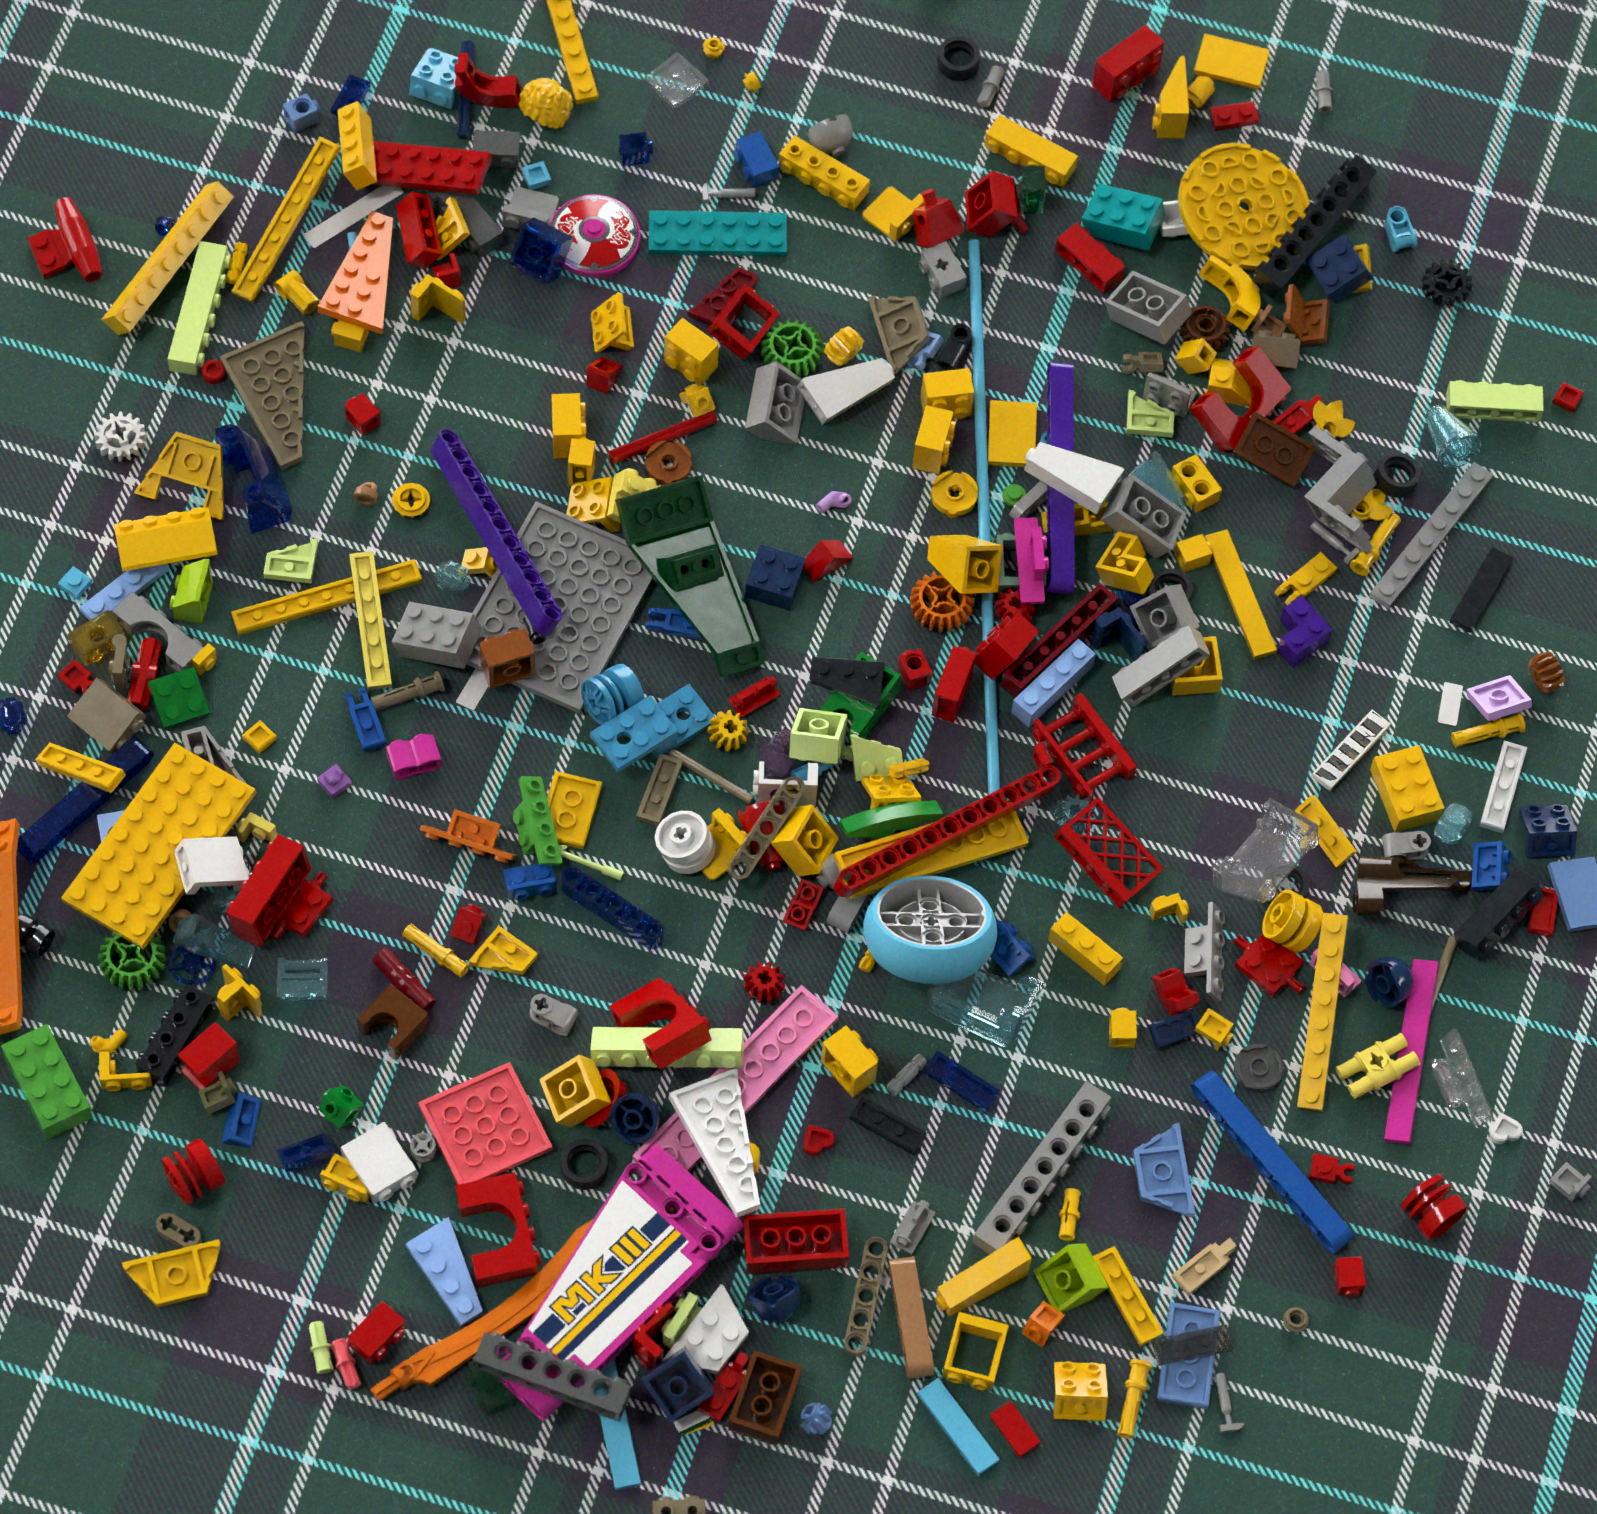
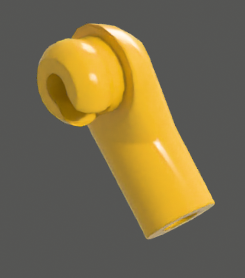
[90,1028,128,1053]

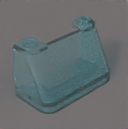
[925,969,1045,1047]

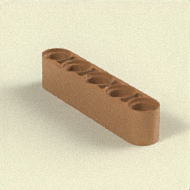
[888,1256,934,1379]

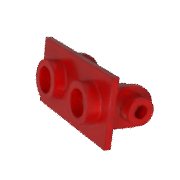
[728,676,781,718]

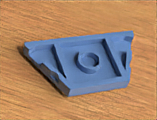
[1133,1123,1195,1217]

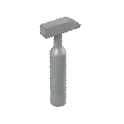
[702,183,755,203]
[1310,521,1359,565]
[1215,1373,1244,1433]

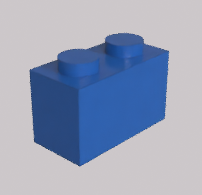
[733,131,779,188]

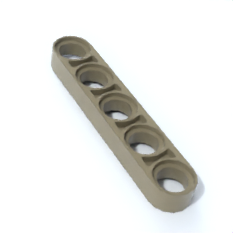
[727,776,805,880]
[844,1237,887,1357]

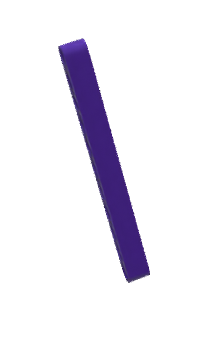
[1047,362,1075,595]
[431,429,563,636]

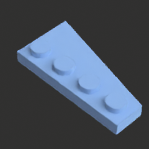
[406,1217,483,1328]

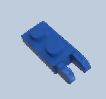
[645,607,703,641]
[345,687,387,753]

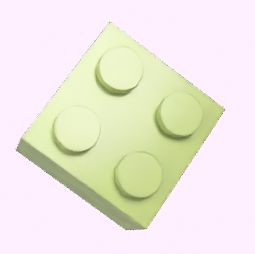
[789,708,847,764]

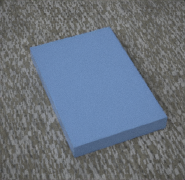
[1547,857,1597,932]

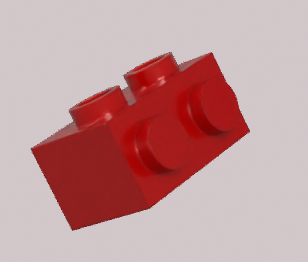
[347,1301,406,1365]

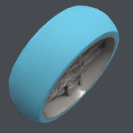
[863,876,997,984]

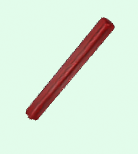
[608,411,717,464]

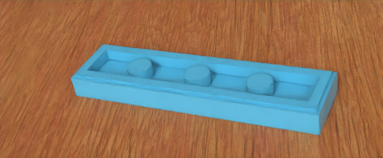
[917,1378,999,1476]

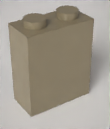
[67,678,147,754]

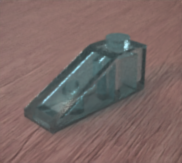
[173,913,255,970]

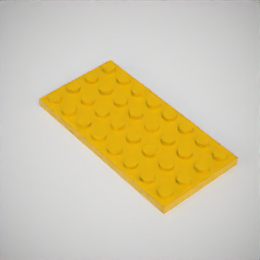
[61,743,256,950]

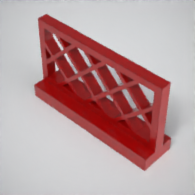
[1053,797,1164,909]

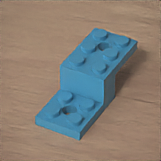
[590,684,715,772]

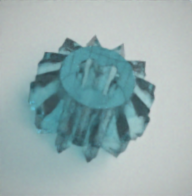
[1054,794,1096,835]
[1434,803,1472,845]

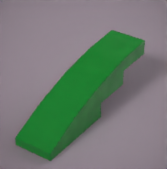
[839,800,944,838]

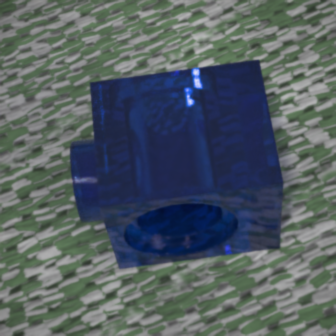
[619,132,653,167]

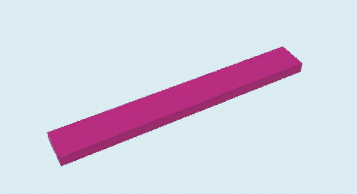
[1384,959,1439,1145]

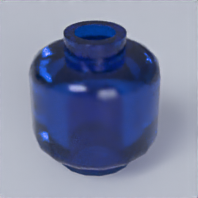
[0,697,28,735]

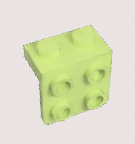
[661,1292,702,1349]

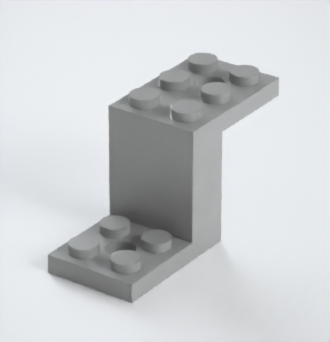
[1304,426,1377,555]

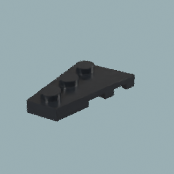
[809,657,885,710]

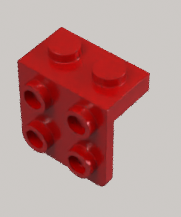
[633,1302,673,1370]

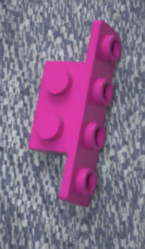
[1014,517,1049,604]

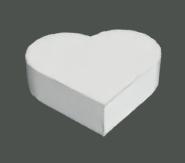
[1489,1112,1523,1144]

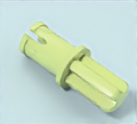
[309,1321,333,1374]

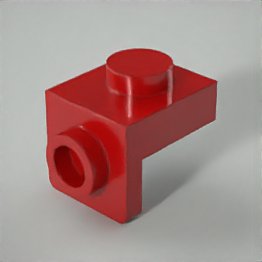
[450,904,487,944]

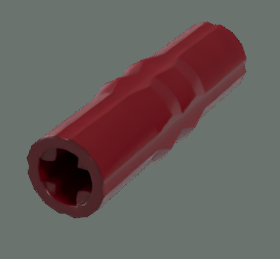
[373,947,436,1013]

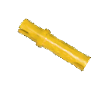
[402,923,470,978]

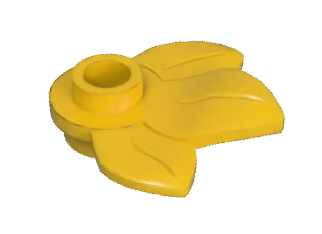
[1313,400,1355,438]
[1349,489,1393,521]

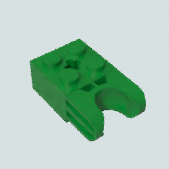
[820,652,902,744]

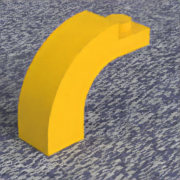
[1198,254,1261,332]

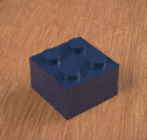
[1306,234,1374,303]
[745,544,806,611]
[641,1346,715,1423]

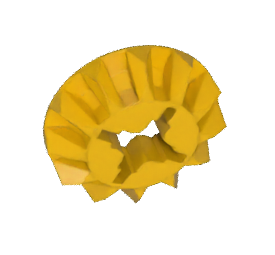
[392,483,430,519]

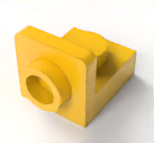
[1194,1008,1234,1051]

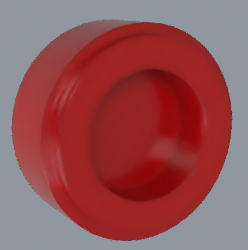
[201,360,225,384]

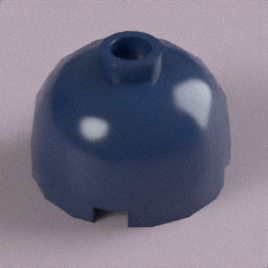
[1365,957,1414,1008]
[609,1092,661,1144]
[748,1275,801,1323]

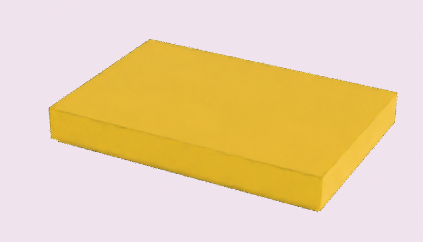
[1194,34,1270,90]
[988,400,1037,467]
[547,771,602,850]

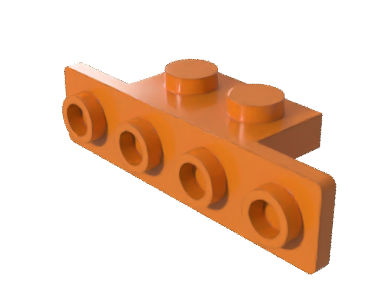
[420,809,517,863]

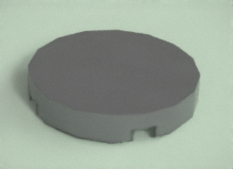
[1234,1044,1284,1092]

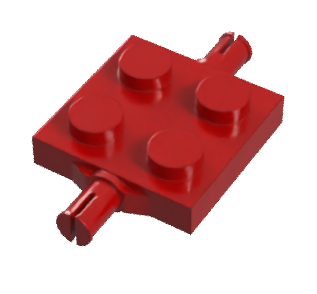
[269,871,333,941]
[1233,934,1305,997]

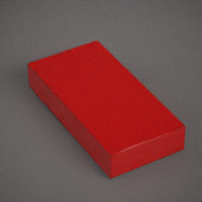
[1527,887,1558,938]
[989,1401,1041,1458]

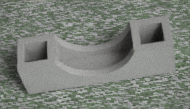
[112,592,204,672]

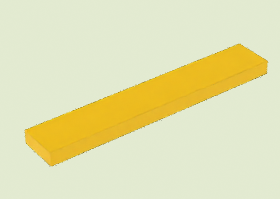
[1205,529,1277,660]

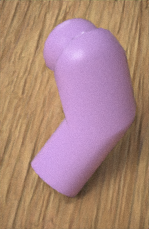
[816,491,852,513]

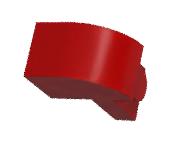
[1151,967,1200,1016]

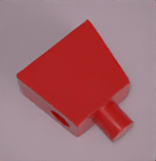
[913,189,965,247]

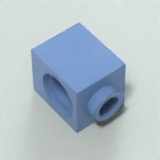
[283,93,320,133]

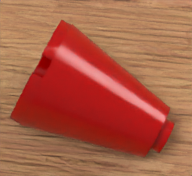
[737,801,785,871]

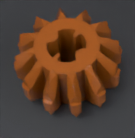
[1528,652,1565,693]

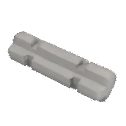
[887,1054,927,1095]

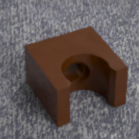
[357,984,429,1061]

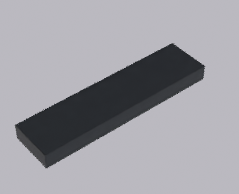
[1449,547,1513,633]

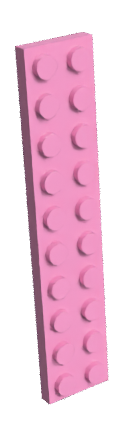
[632,985,838,1172]

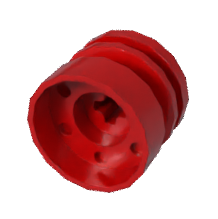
[161,1138,226,1205]
[1400,1174,1469,1241]

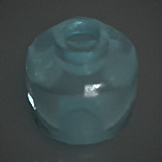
[433,560,471,595]

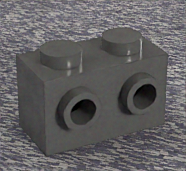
[473,130,520,169]

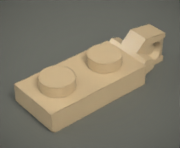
[1172,1238,1237,1296]

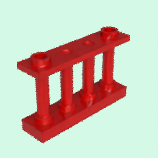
[1032,693,1137,804]

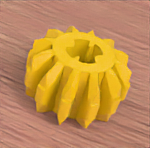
[824,326,864,366]
[707,709,749,752]

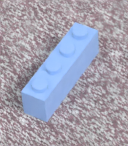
[1011,639,1096,727]

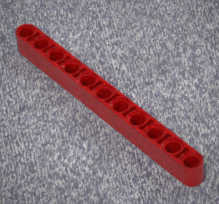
[834,765,1061,898]

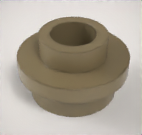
[1283,1307,1309,1333]

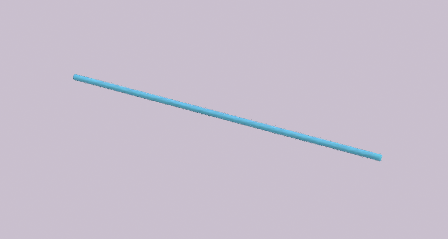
[968,239,1000,795]

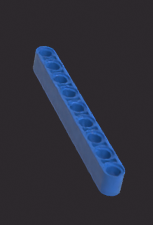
[1191,1070,1354,1254]

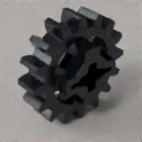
[1421,259,1472,307]

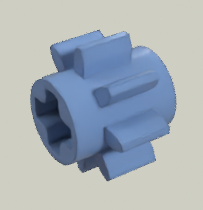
[801,1403,832,1435]

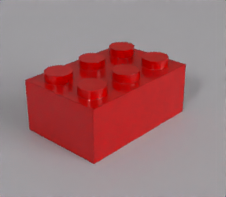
[1092,25,1164,103]

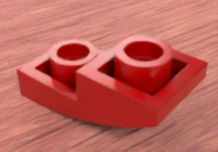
[782,878,825,931]

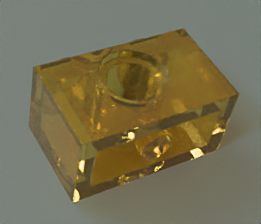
[67,610,125,666]

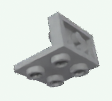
[1142,372,1197,418]

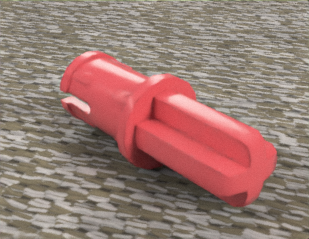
[330,1338,361,1390]

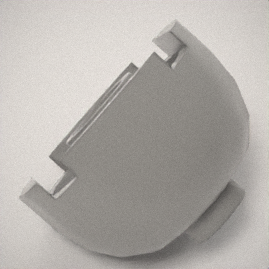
[806,114,853,156]

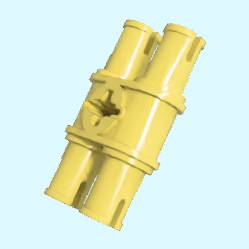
[1335,1033,1420,1100]

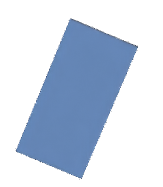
[1156,1302,1221,1410]

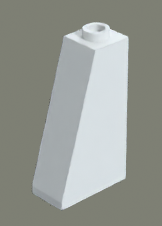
[797,358,895,425]
[1024,442,1124,514]

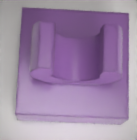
[317,764,352,799]

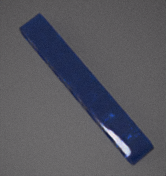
[17,736,154,864]

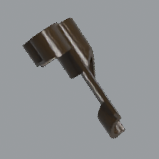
[1353,856,1472,916]

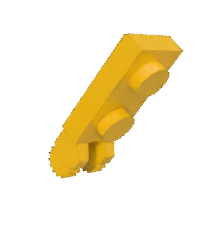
[1275,552,1337,605]

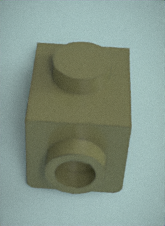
[198,1071,236,1114]

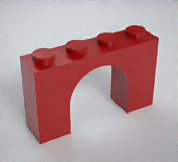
[1189,346,1292,451]
[609,977,712,1070]
[455,1172,541,1288]

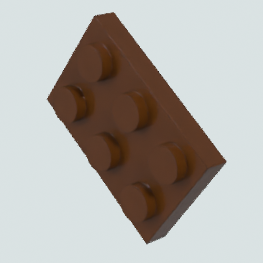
[1232,412,1316,488]

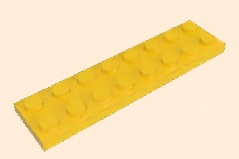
[833,800,1029,900]

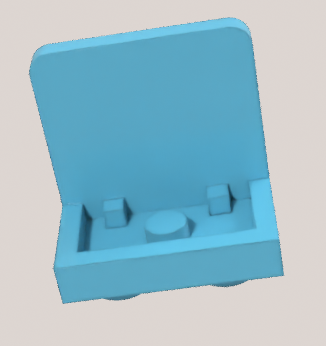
[409,48,458,110]

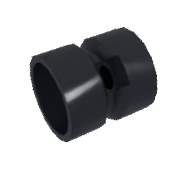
[18,913,56,958]

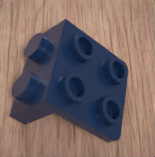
[1091,607,1147,661]

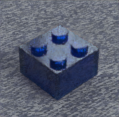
[508,217,574,284]

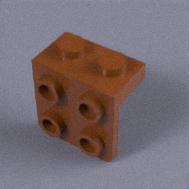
[1283,284,1330,346]

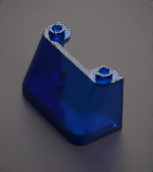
[215,424,293,534]

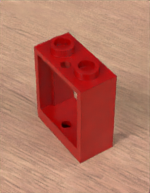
[707,284,780,360]
[931,646,976,723]

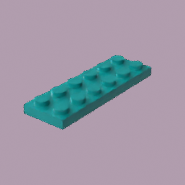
[649,211,787,257]

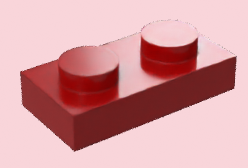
[1209,101,1259,131]

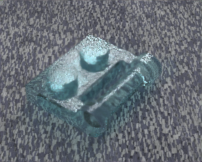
[277,957,328,1001]

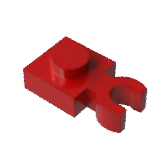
[57,659,93,694]
[1308,1153,1355,1185]

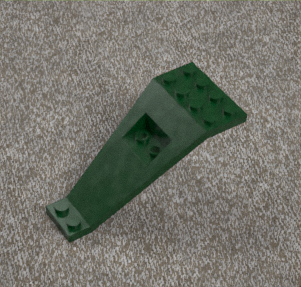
[615,475,765,677]

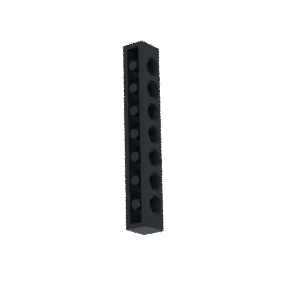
[1252,154,1378,298]

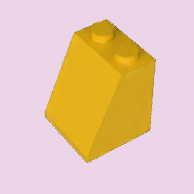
[927,535,1003,594]

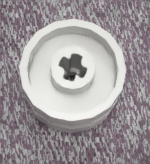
[655,811,716,874]

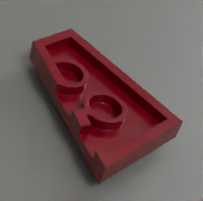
[687,267,759,327]

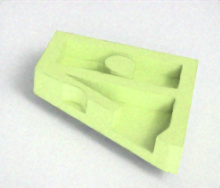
[1126,390,1174,437]

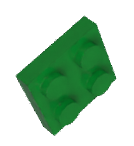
[147,667,210,728]

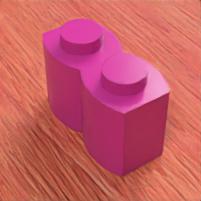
[386,734,442,780]

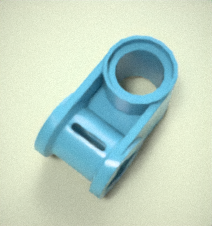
[1384,206,1418,252]

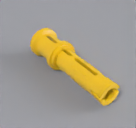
[1350,512,1401,576]
[1451,712,1526,748]
[1117,1359,1153,1439]

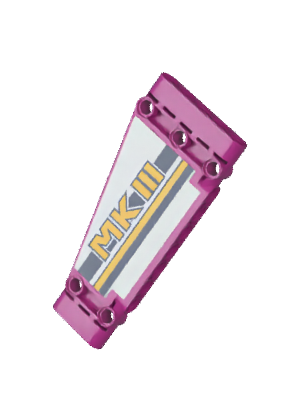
[495,1144,744,1421]

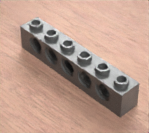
[473,1332,631,1422]

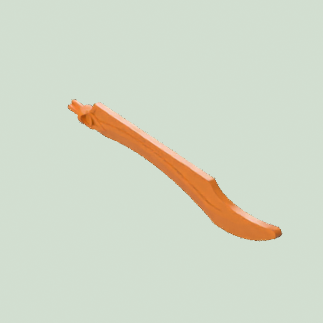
[370,1208,675,1402]

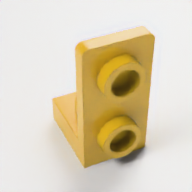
[99,1051,152,1092]

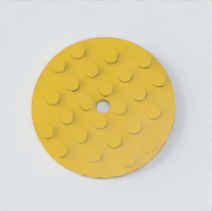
[1178,143,1310,270]

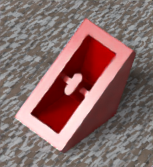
[587,356,623,395]
[805,540,853,582]

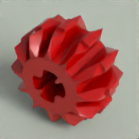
[995,588,1036,622]
[744,961,785,1004]

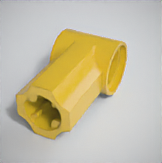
[274,269,319,315]

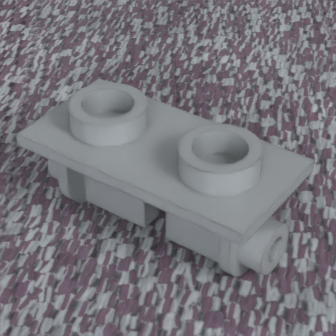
[889,1200,936,1255]

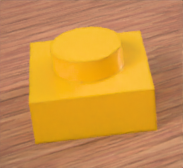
[192,643,217,676]

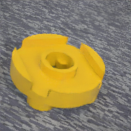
[931,471,978,518]

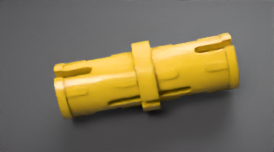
[1058,1188,1081,1241]

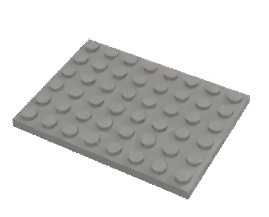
[467,501,654,714]

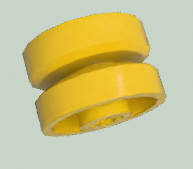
[1262,889,1323,953]

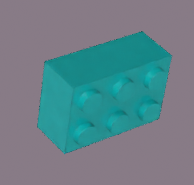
[1082,183,1165,251]

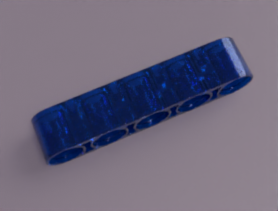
[561,867,664,949]

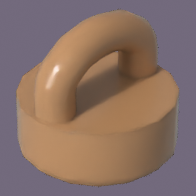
[353,482,378,506]
[169,909,196,935]

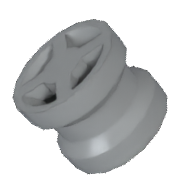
[410,1133,436,1164]

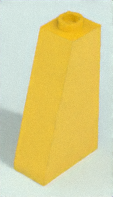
[935,1237,1032,1317]

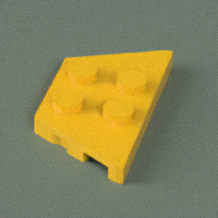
[122,1239,221,1308]

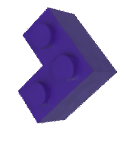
[1277,596,1333,668]

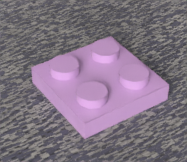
[1467,675,1532,721]

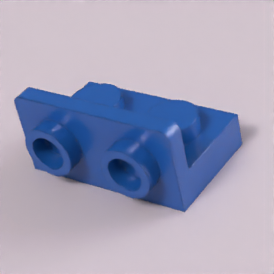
[1471,841,1512,891]
[503,863,557,901]
[991,920,1036,977]

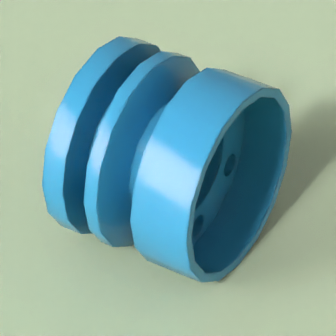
[581,664,644,725]

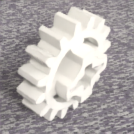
[94,412,147,462]

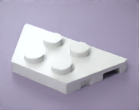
[662,1284,749,1374]

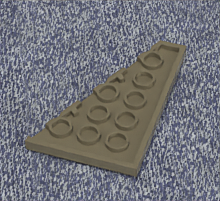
[220,321,305,470]

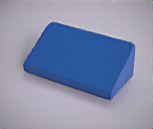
[222,1092,261,1148]

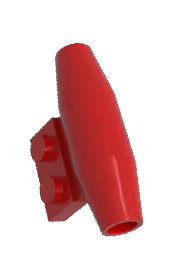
[27,197,102,282]

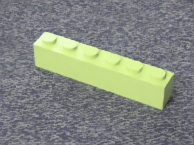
[168,241,231,376]
[590,1027,744,1068]

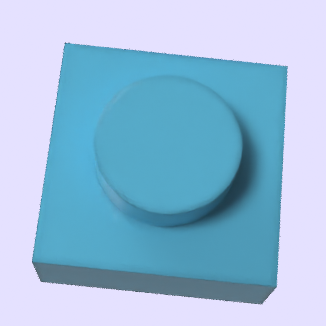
[522,161,551,190]
[58,566,93,600]

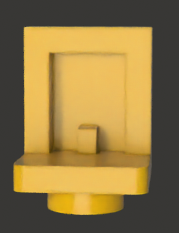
[679,383,715,417]
[460,547,498,579]
[1149,893,1189,924]

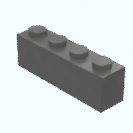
[426,190,503,258]

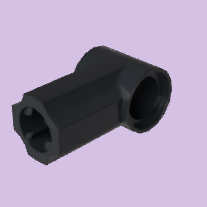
[937,323,971,371]

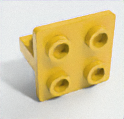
[591,292,634,353]
[217,964,263,1022]

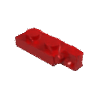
[1272,394,1324,435]
[698,1352,750,1423]

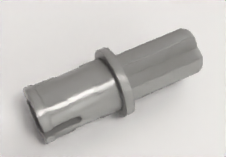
[977,66,1005,107]
[1315,70,1333,114]

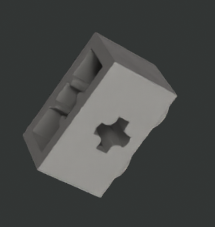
[919,241,967,299]

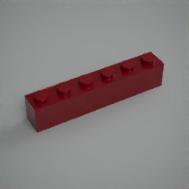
[1001,583,1118,698]

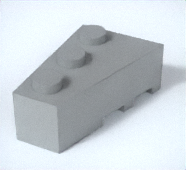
[181,726,247,784]

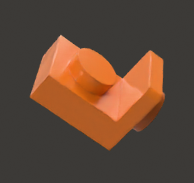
[1022,1301,1065,1347]

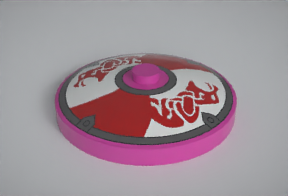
[548,195,640,278]

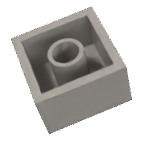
[1129,584,1200,650]

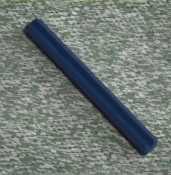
[456,40,475,139]

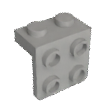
[502,187,559,237]

